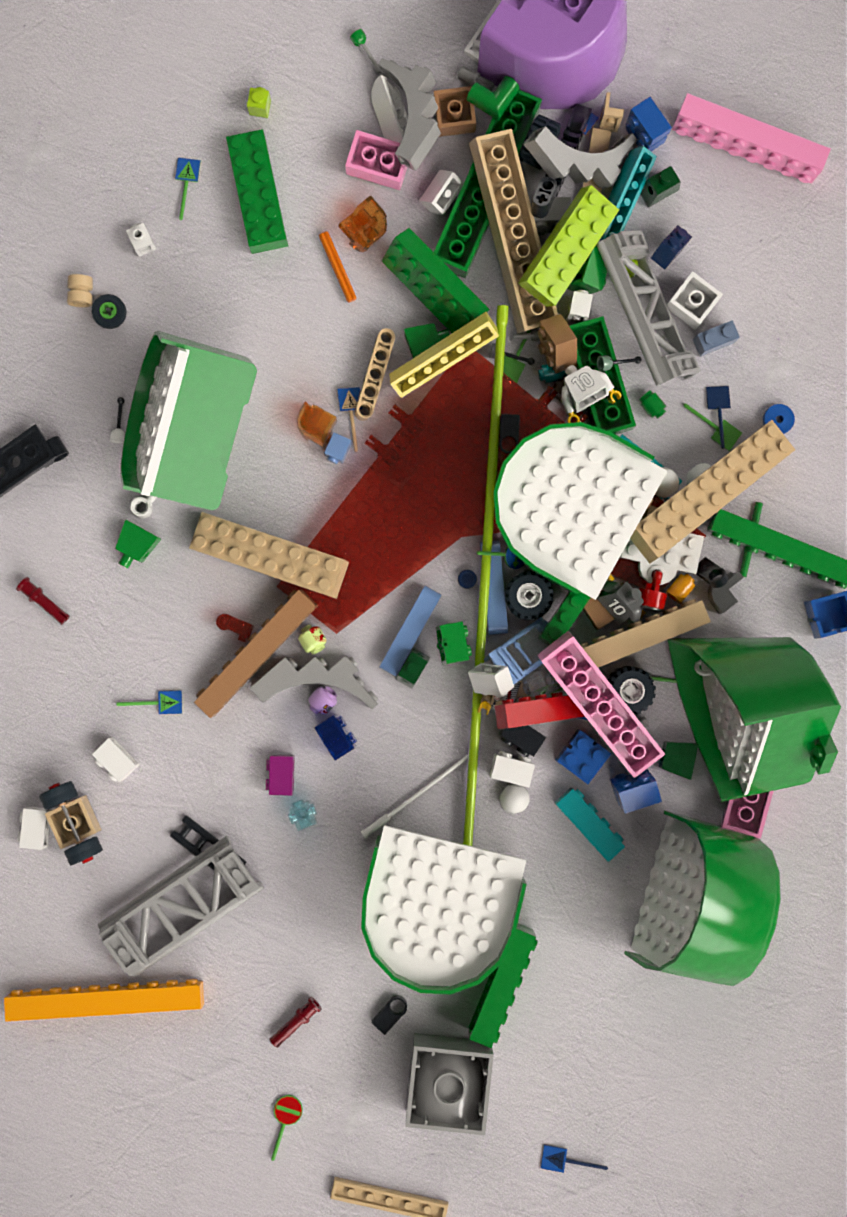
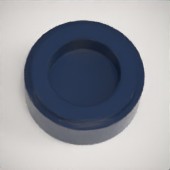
[458,570,477,589]

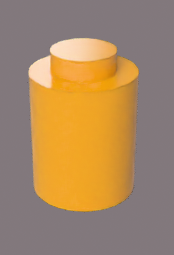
[666,574,695,604]

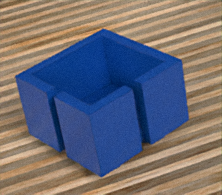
[625,97,672,152]
[804,591,847,639]
[555,729,611,784]
[610,769,662,814]

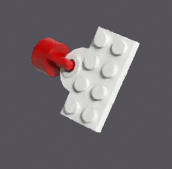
[620,533,704,612]

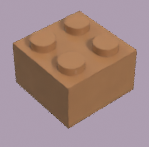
[433,86,476,137]
[538,314,577,373]

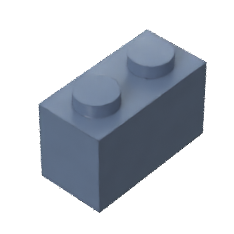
[693,320,740,357]

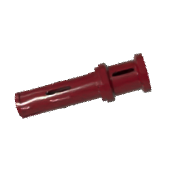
[16,577,70,625]
[269,997,322,1048]

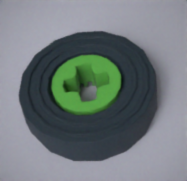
[91,294,127,329]

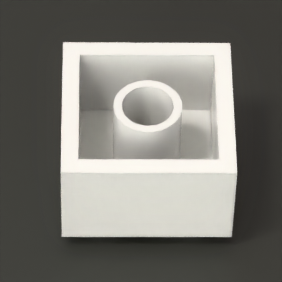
[667,271,723,330]
[489,750,535,788]

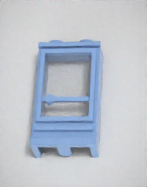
[484,617,548,685]

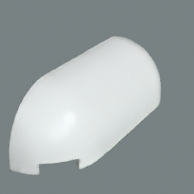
[371,75,408,143]

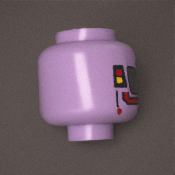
[309,686,337,715]

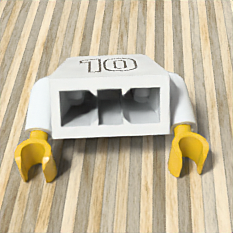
[561,365,621,423]

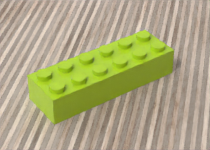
[518,185,619,307]

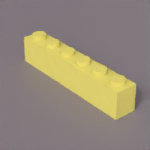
[389,312,499,398]

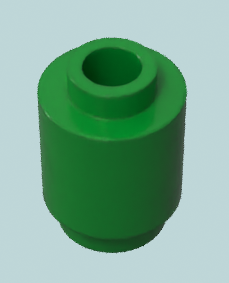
[639,390,667,419]

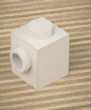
[126,223,156,257]

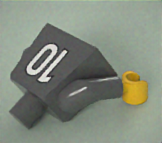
[596,573,646,625]

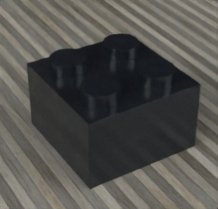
[499,725,547,758]

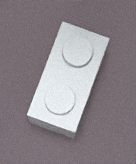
[419,170,464,215]
[566,290,593,325]
[468,663,514,697]
[92,737,140,782]
[17,807,52,850]

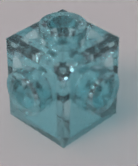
[288,799,317,831]

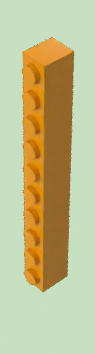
[4,979,204,1022]

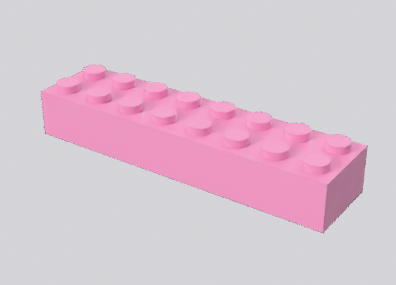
[672,93,831,184]
[537,631,665,778]

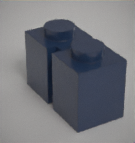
[651,225,692,270]

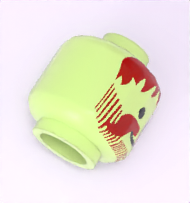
[298,625,327,655]

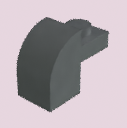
[708,572,744,614]

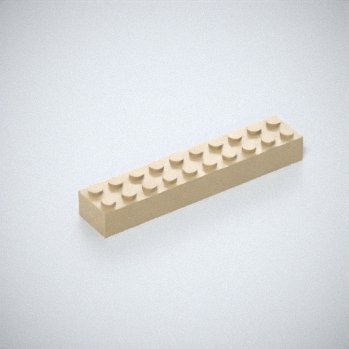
[469,129,558,334]
[630,420,795,564]

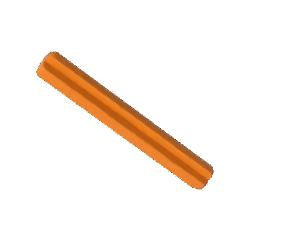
[319,231,357,303]

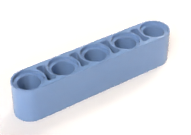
[480,540,508,635]
[379,586,441,676]

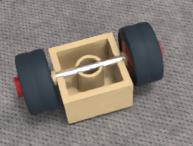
[39,781,103,866]

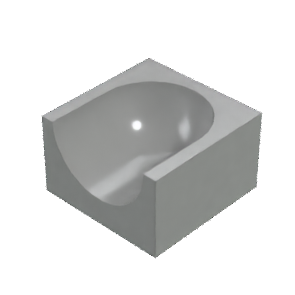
[405,1033,494,1135]

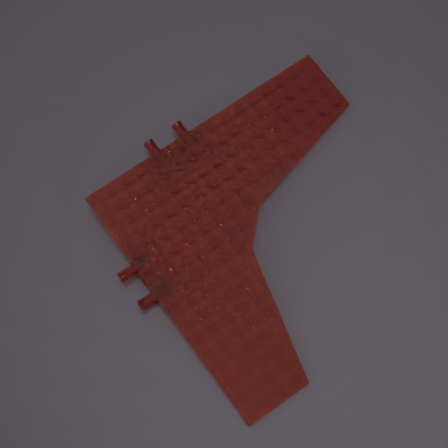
[276,351,706,634]

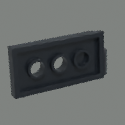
[0,424,69,498]

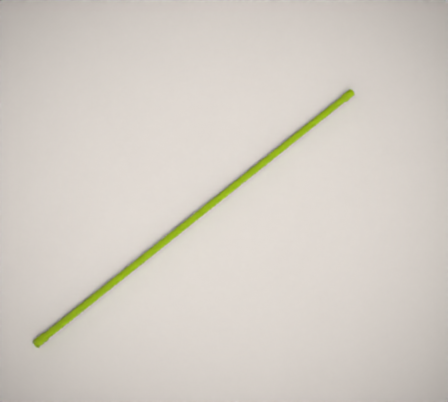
[463,305,509,846]

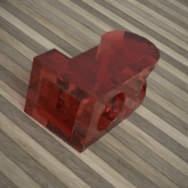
[216,614,254,643]

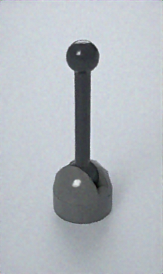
[489,343,535,365]

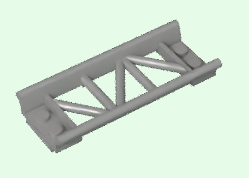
[596,230,701,386]
[98,835,264,977]

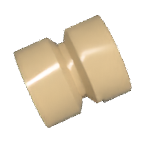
[67,274,93,307]

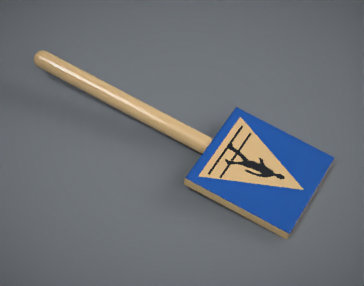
[337,387,362,452]

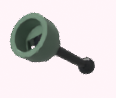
[597,355,642,372]

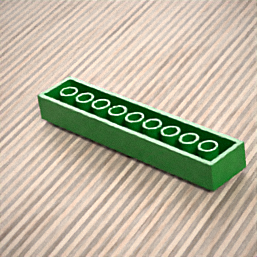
[434,90,542,279]

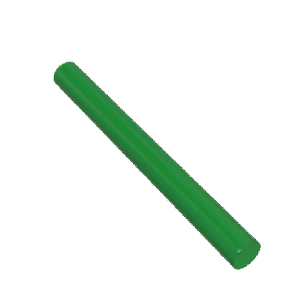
[740,502,763,577]

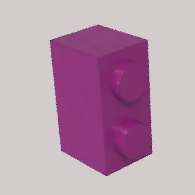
[265,755,295,796]

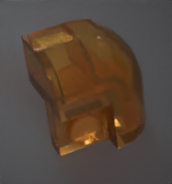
[338,195,387,253]
[296,401,338,447]

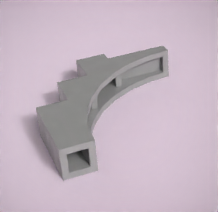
[378,58,441,171]
[524,126,637,188]
[250,656,378,709]

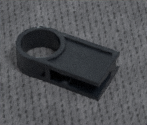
[499,414,520,454]
[696,557,728,588]
[371,995,407,1035]

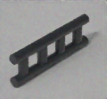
[170,815,247,870]

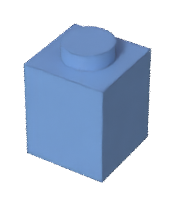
[324,433,352,464]

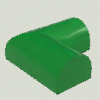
[466,76,520,121]

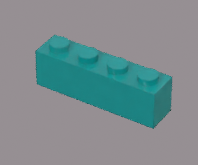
[554,787,625,863]

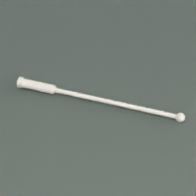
[361,752,469,839]

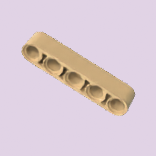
[354,328,395,421]

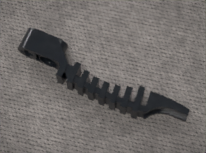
[531,104,592,219]

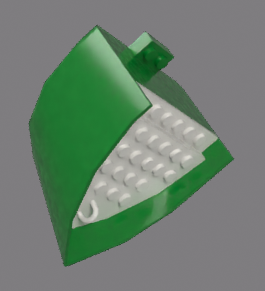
[668,637,841,802]

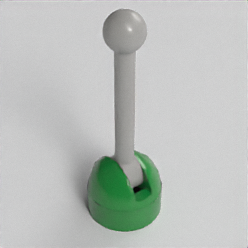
[350,29,382,73]

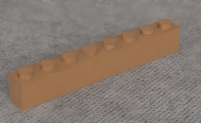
[194,589,318,718]

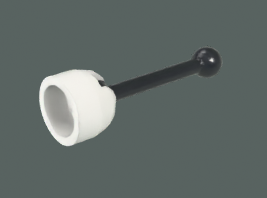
[110,397,125,443]

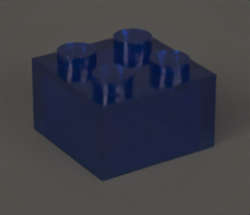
[314,714,357,761]

